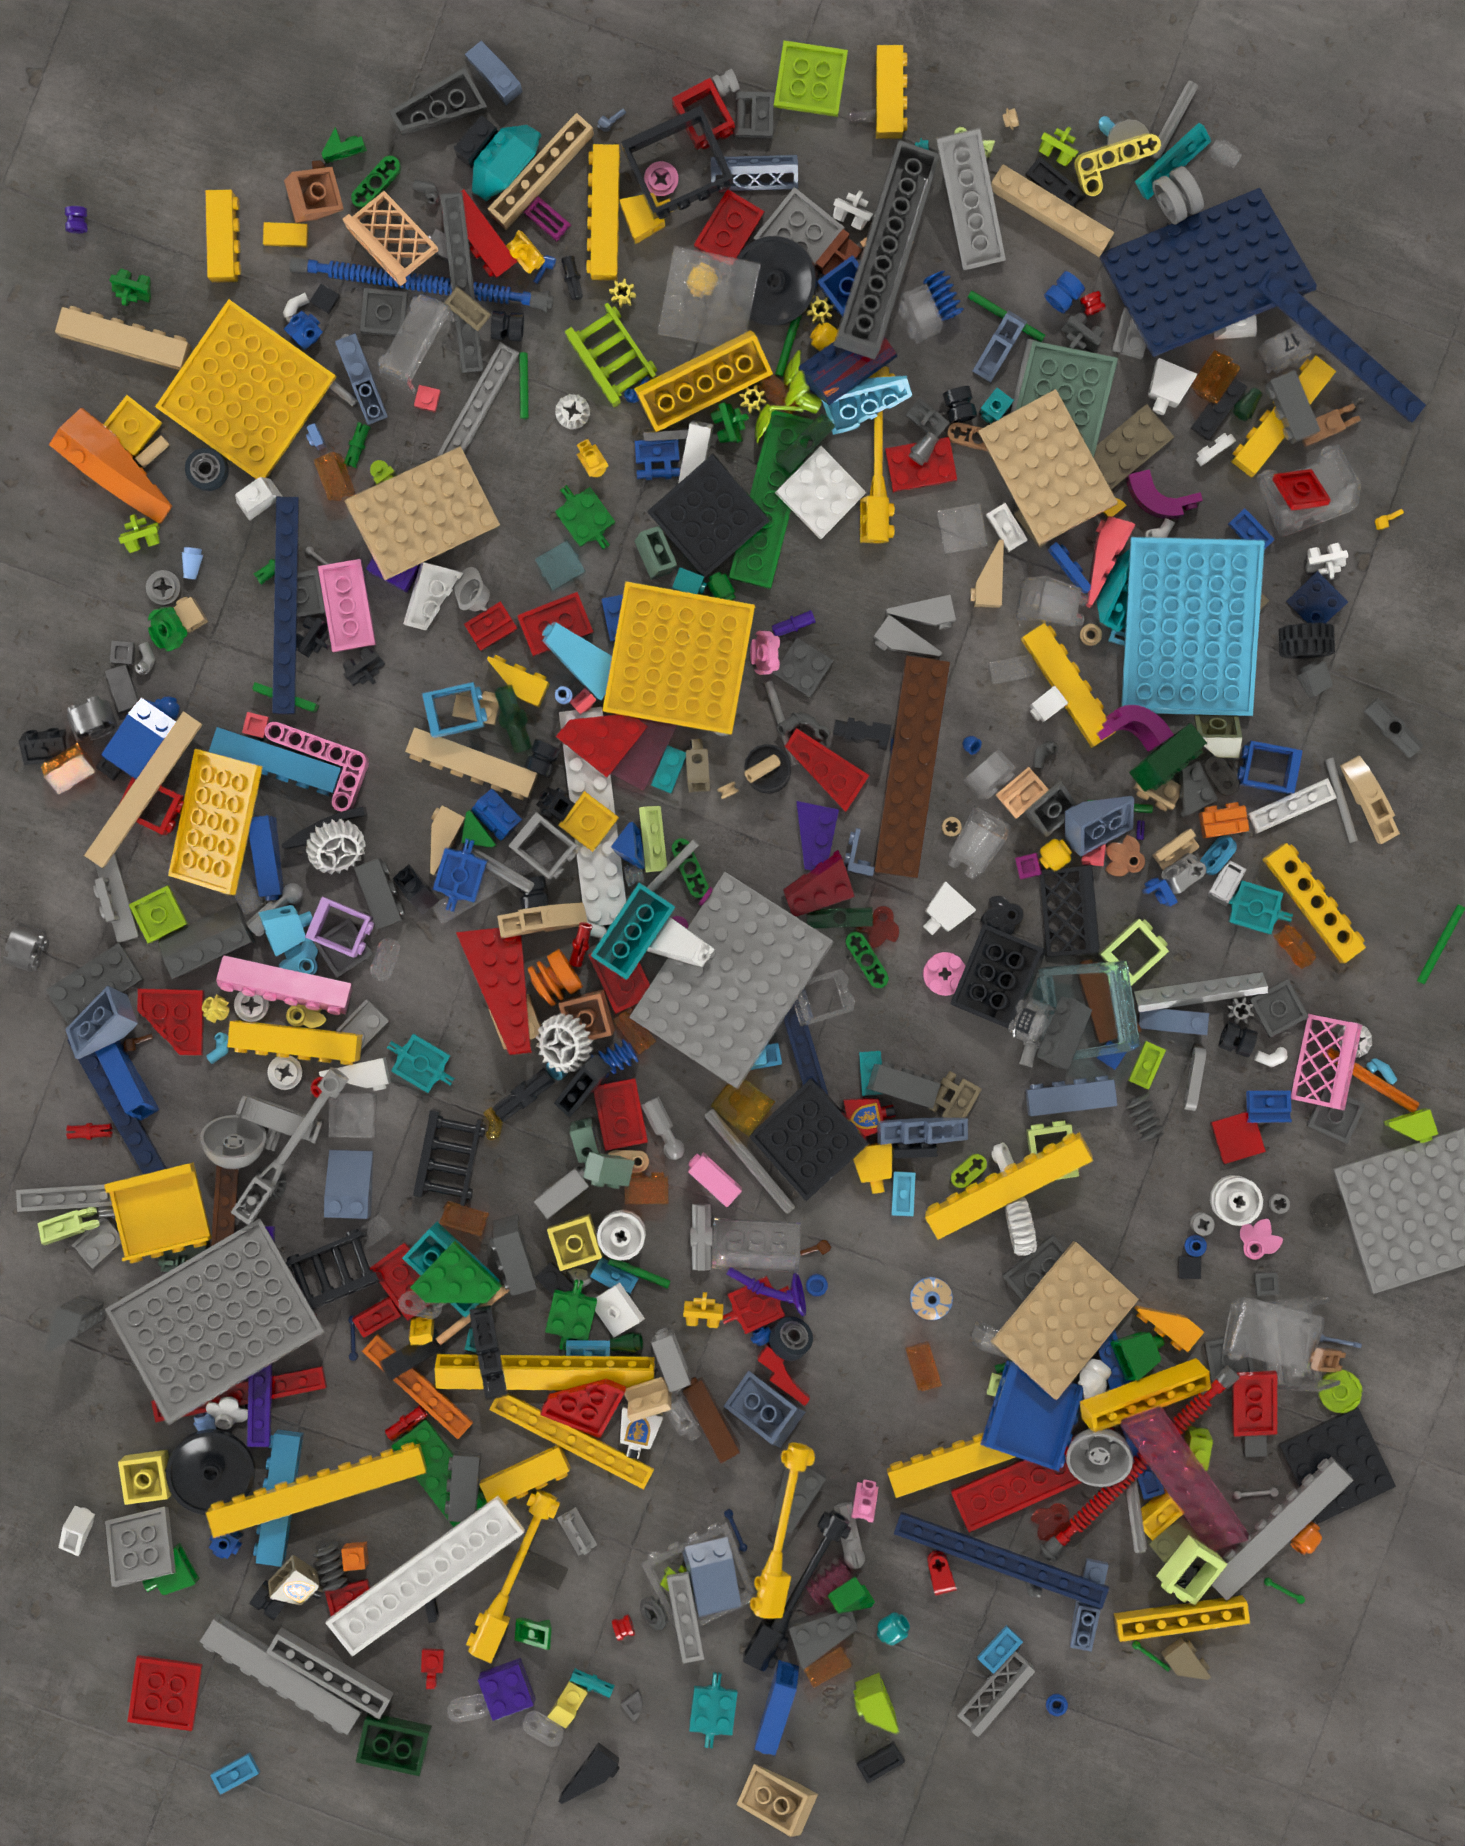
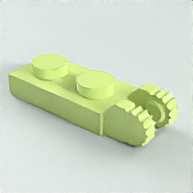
[38,1207,100,1245]

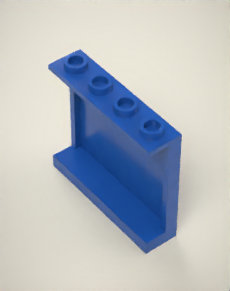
[980,1361,1084,1471]

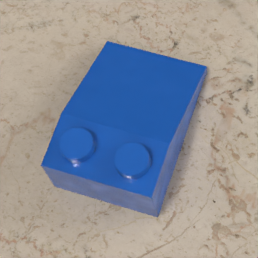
[101,698,176,779]

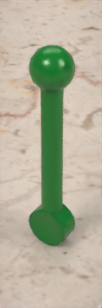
[1264,1577,1305,1604]
[1132,1641,1171,1672]

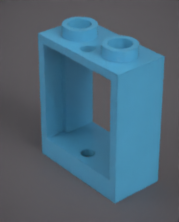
[422,682,488,738]

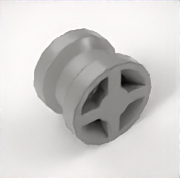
[1190,1212,1215,1236]

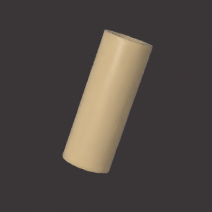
[135,435,170,468]
[745,754,781,783]

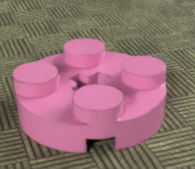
[750,631,780,675]
[923,952,965,996]

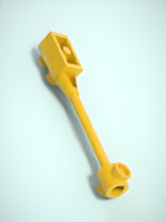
[860,366,895,543]
[750,1443,815,1619]
[466,1490,560,1663]

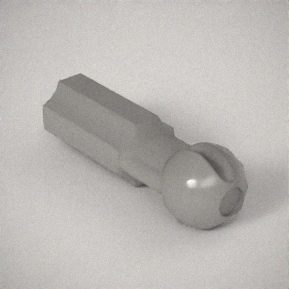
[246,883,304,937]
[641,1096,685,1160]
[833,1502,865,1569]

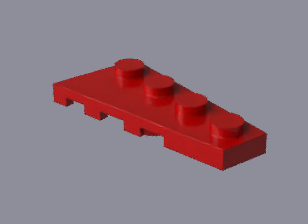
[784,728,869,812]

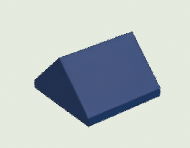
[817,255,859,316]

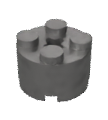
[67,696,118,742]
[3,922,50,972]

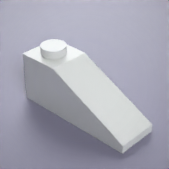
[319,1057,391,1091]

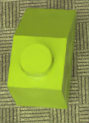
[1384,1108,1438,1143]

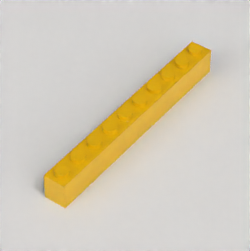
[435,1354,655,1391]
[206,1442,427,1538]

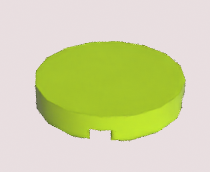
[1318,1369,1362,1413]

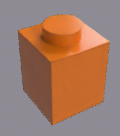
[341,1541,369,1571]

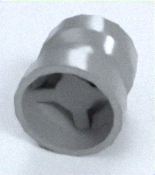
[711,69,740,97]

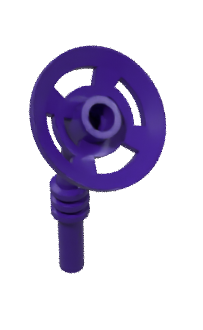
[726,1267,806,1317]

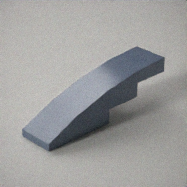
[877,1118,968,1145]

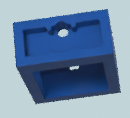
[1237,741,1303,794]

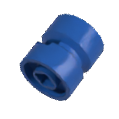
[1044,271,1085,314]

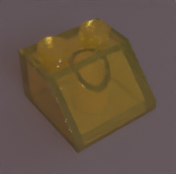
[711,1078,775,1136]

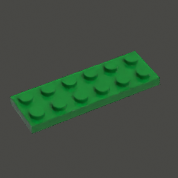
[391,1418,488,1527]

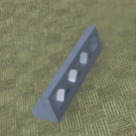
[711,155,798,191]

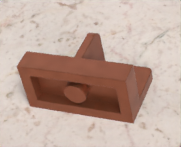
[815,229,862,276]

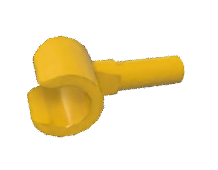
[1375,509,1404,530]

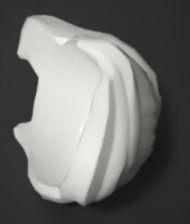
[1078,1358,1111,1400]

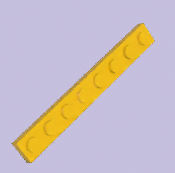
[489,1393,654,1489]

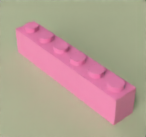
[216,955,352,1015]

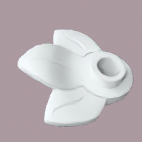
[206,1397,248,1429]

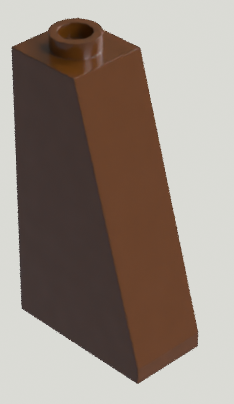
[1075,959,1141,1043]
[683,1377,740,1463]

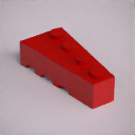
[460,189,518,278]

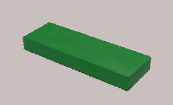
[252,682,320,713]

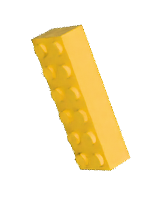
[634,330,773,432]

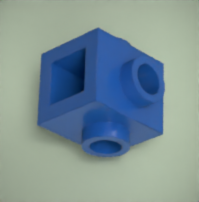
[284,311,323,350]
[209,1530,244,1559]

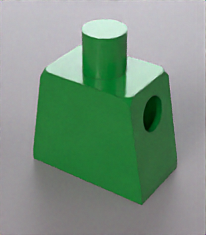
[1110,1332,1165,1381]
[142,1543,200,1595]

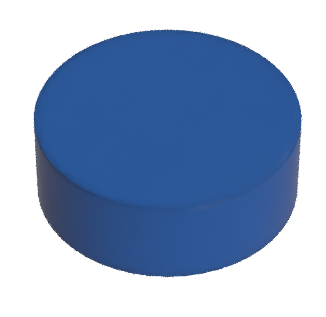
[806,1274,828,1296]

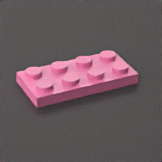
[318,559,376,653]

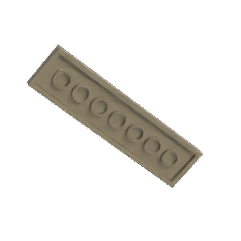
[1013,404,1174,549]

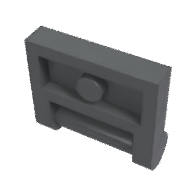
[734,91,774,139]

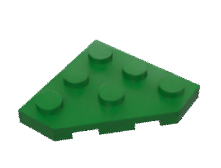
[410,1241,502,1303]

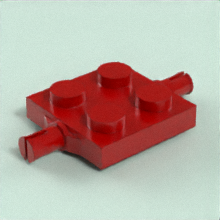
[722,1276,789,1334]

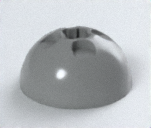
[200,1115,266,1169]
[1066,1428,1133,1487]

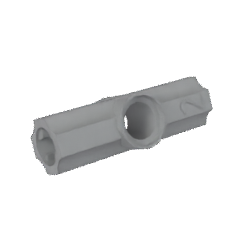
[691,1203,713,1271]

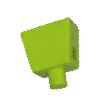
[1179,1426,1213,1471]

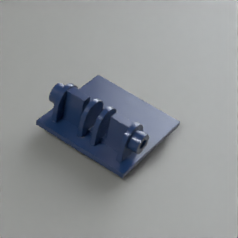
[1286,571,1348,623]

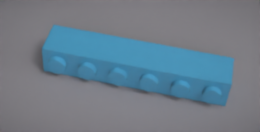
[209,727,343,796]
[253,1429,304,1567]

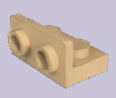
[452,691,501,725]
[1133,780,1180,812]
[1152,829,1199,870]
[624,1377,672,1422]

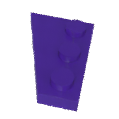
[796,801,839,871]

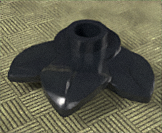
[980,896,1024,935]

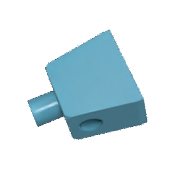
[258,905,313,956]

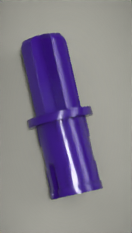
[772,610,816,637]

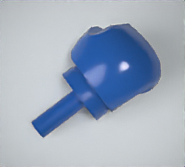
[144,696,180,720]

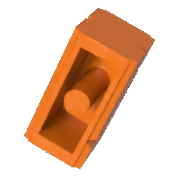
[1199,802,1249,839]

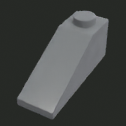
[885,595,956,629]
[873,615,942,658]

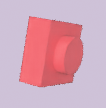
[414,385,441,413]
[569,688,596,714]
[242,712,270,739]
[1082,844,1106,867]

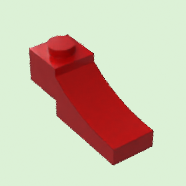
[757,1343,810,1406]

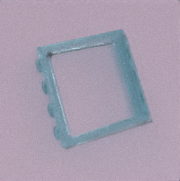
[1037,961,1140,1060]

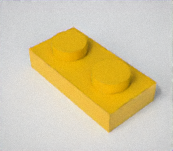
[409,1313,435,1345]

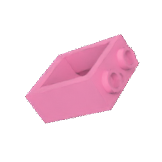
[688,1152,742,1207]

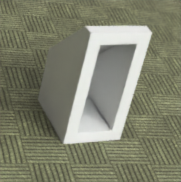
[1030,686,1068,723]
[59,1506,95,1556]

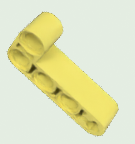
[1075,133,1161,196]

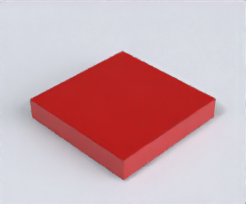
[1272,469,1331,511]
[1210,1111,1266,1164]

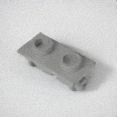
[557,1507,597,1556]

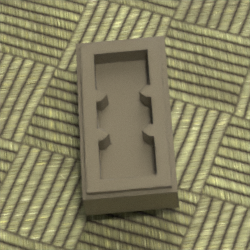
[443,286,492,331]

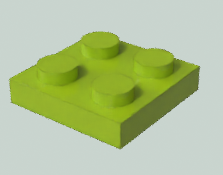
[129,885,188,944]

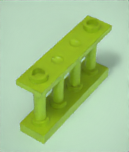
[564,303,658,408]

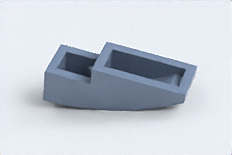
[972,311,1027,382]

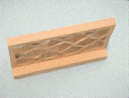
[342,191,439,287]

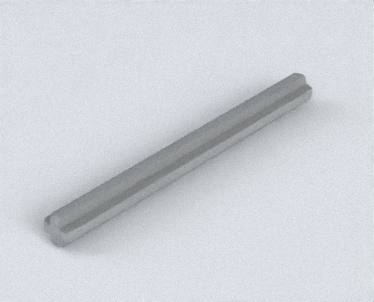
[705,1109,795,1214]

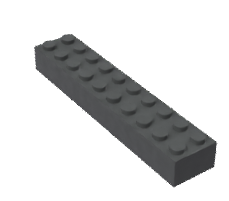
[833,140,940,360]

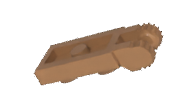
[1302,403,1361,447]
[1310,1347,1346,1373]

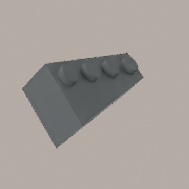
[389,67,488,136]

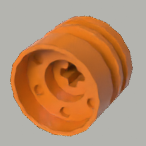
[527,949,583,1007]

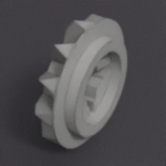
[146,570,181,605]

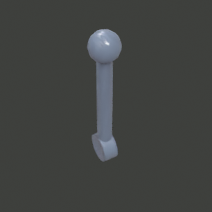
[1316,1334,1362,1348]

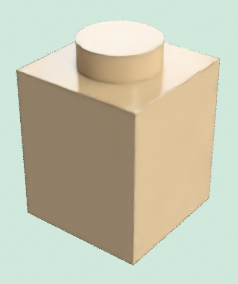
[173,596,209,633]

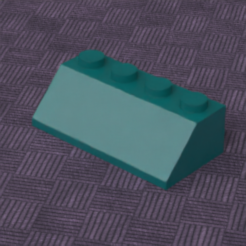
[590,883,675,980]
[402,1221,500,1318]

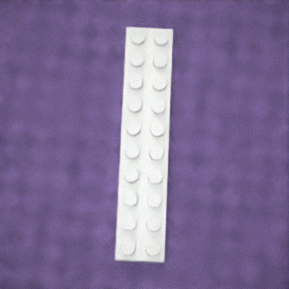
[559,707,626,926]
[326,1496,525,1656]

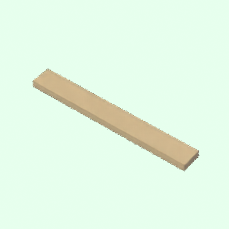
[84,712,203,868]

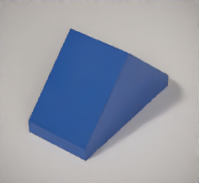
[611,822,645,869]

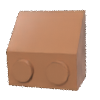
[284,167,344,223]

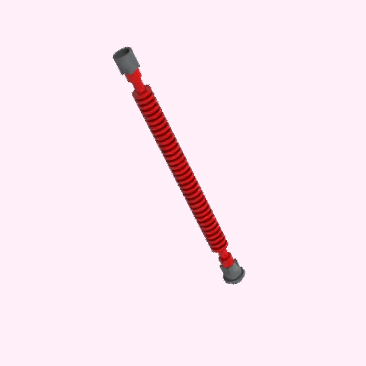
[1040,1365,1240,1562]

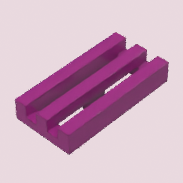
[524,196,571,242]

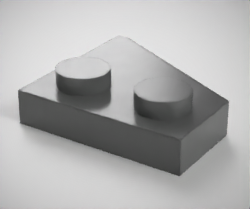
[1178,761,1218,818]

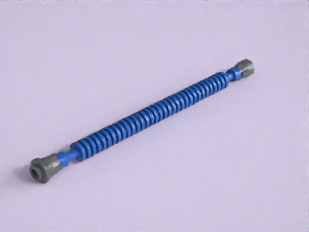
[290,255,554,313]

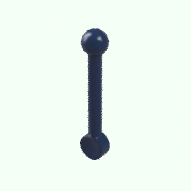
[348,1315,358,1361]
[724,1509,748,1552]

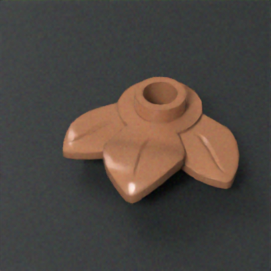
[1105,835,1145,877]

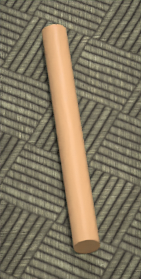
[436,1285,510,1345]

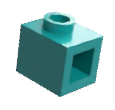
[979,387,1014,424]
[672,568,707,595]

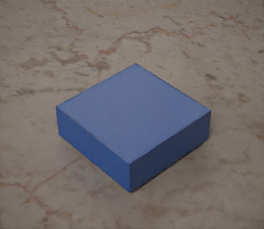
[1096,1041,1127,1070]

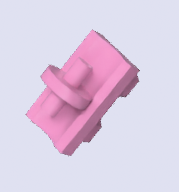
[851,1480,879,1523]

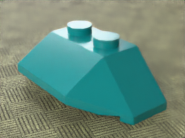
[472,125,541,201]
[1096,549,1130,632]

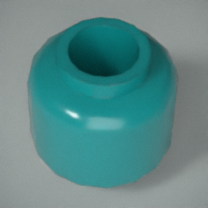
[877,1612,910,1646]

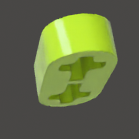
[950,1154,987,1188]

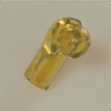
[483,1107,503,1140]

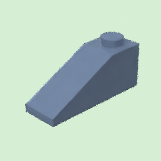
[465,41,523,105]
[1138,1009,1209,1035]

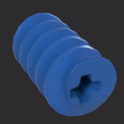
[923,270,964,321]
[590,1039,639,1078]

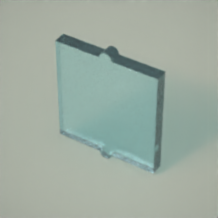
[535,540,586,590]

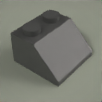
[1024,781,1077,837]

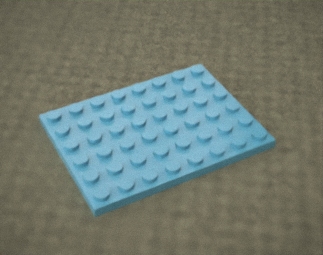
[1121,537,1265,716]

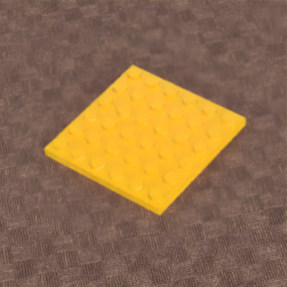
[155,299,337,479]
[603,582,755,735]

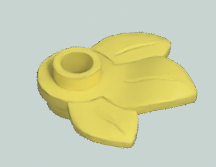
[286,1004,327,1028]

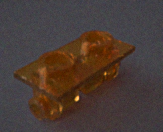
[758,374,799,414]
[1274,924,1317,969]
[613,1007,656,1054]

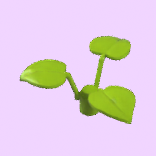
[755,350,822,444]

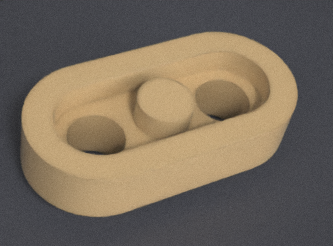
[608,1149,649,1172]

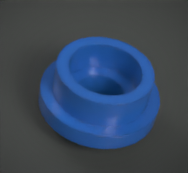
[1184,1235,1207,1257]
[751,1326,771,1346]
[1046,1694,1068,1716]

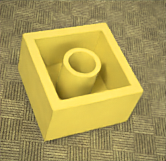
[547,1214,603,1271]
[118,1450,172,1505]

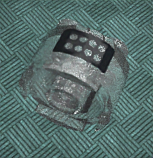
[1008,997,1055,1047]

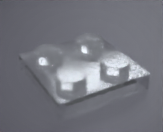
[937,503,988,555]

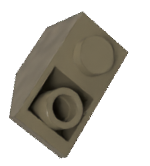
[1161,1636,1211,1680]

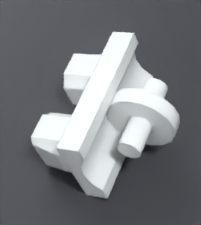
[833,190,873,230]
[1306,543,1348,580]

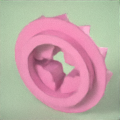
[644,161,678,197]

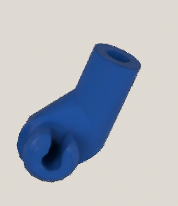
[624,377,652,403]

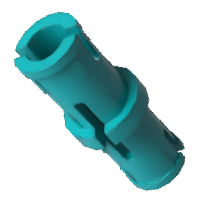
[569,1668,615,1698]

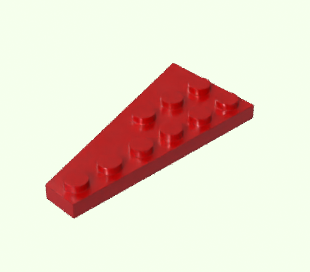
[456,928,531,1055]

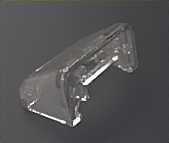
[1257,444,1361,536]
[1222,1298,1325,1378]

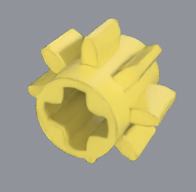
[609,279,636,308]
[807,296,833,324]
[740,385,767,413]
[202,995,229,1023]

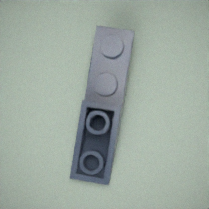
[335,333,388,425]
[1070,1558,1109,1652]

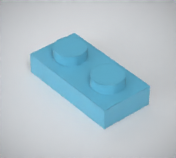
[891,1171,916,1216]

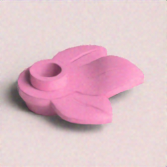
[1240,1218,1283,1260]

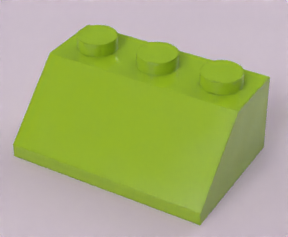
[853,1673,899,1734]

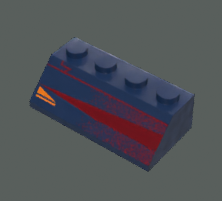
[798,336,898,405]

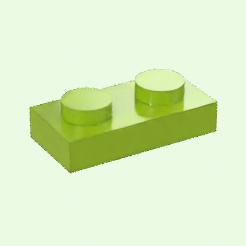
[1128,1041,1166,1090]

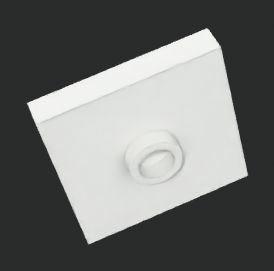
[595,1283,645,1337]

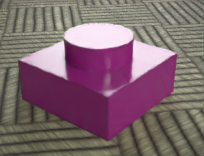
[1015,853,1042,880]

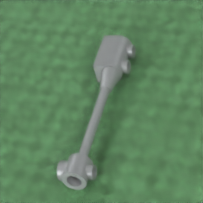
[231,1067,349,1225]

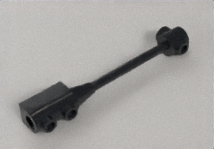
[743,1511,851,1671]

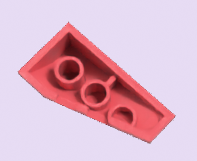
[1086,516,1135,608]

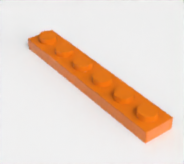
[362,1334,473,1439]

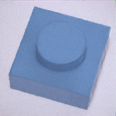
[306,423,326,450]

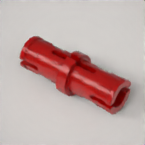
[569,922,593,967]
[66,1123,113,1140]
[385,1405,428,1442]

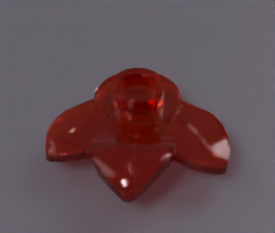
[856,906,899,948]
[1031,1503,1071,1541]

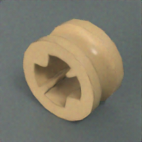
[717,781,739,799]
[941,817,962,837]

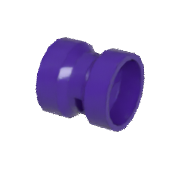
[65,206,87,233]

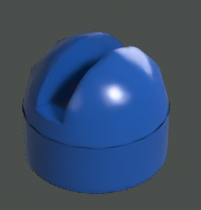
[962,736,982,755]

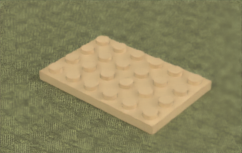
[978,389,1117,546]
[345,446,500,580]
[991,1241,1139,1400]

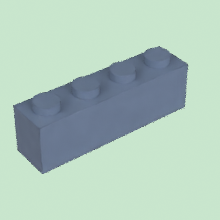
[1025,1075,1117,1116]

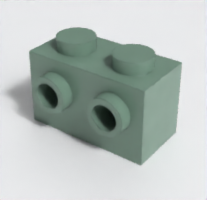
[634,526,677,580]
[583,1152,635,1189]

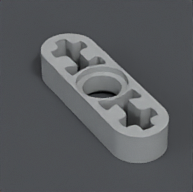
[1183,1047,1206,1111]

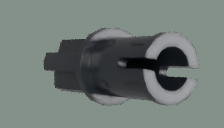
[561,256,583,301]

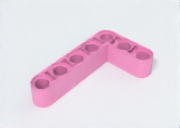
[264,722,369,812]

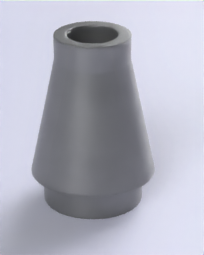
[908,432,939,466]

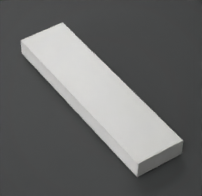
[1247,778,1337,834]

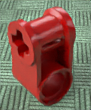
[927,1550,956,1596]

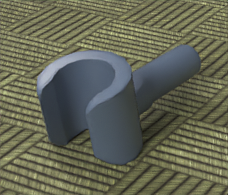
[597,109,626,132]

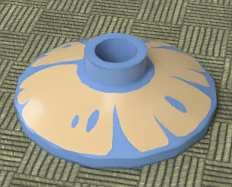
[910,1277,953,1320]

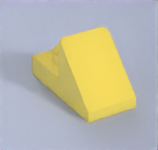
[547,1681,588,1729]

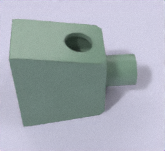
[570,1117,600,1167]

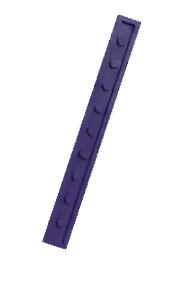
[247,1226,275,1447]

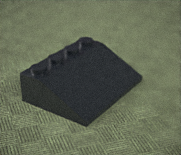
[950,924,1046,1031]

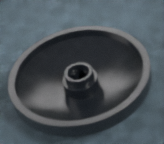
[731,236,817,326]
[166,1429,255,1515]

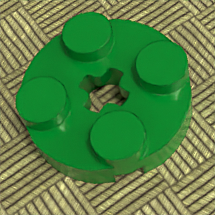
[148,607,188,651]

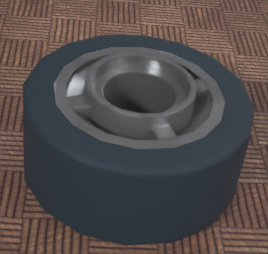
[185,448,229,491]
[769,1316,813,1361]

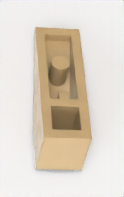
[970,540,1004,608]
[430,805,465,876]

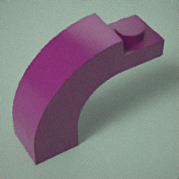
[1125,469,1203,519]
[1097,705,1174,752]

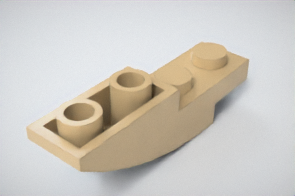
[1340,756,1400,844]
[497,903,588,938]

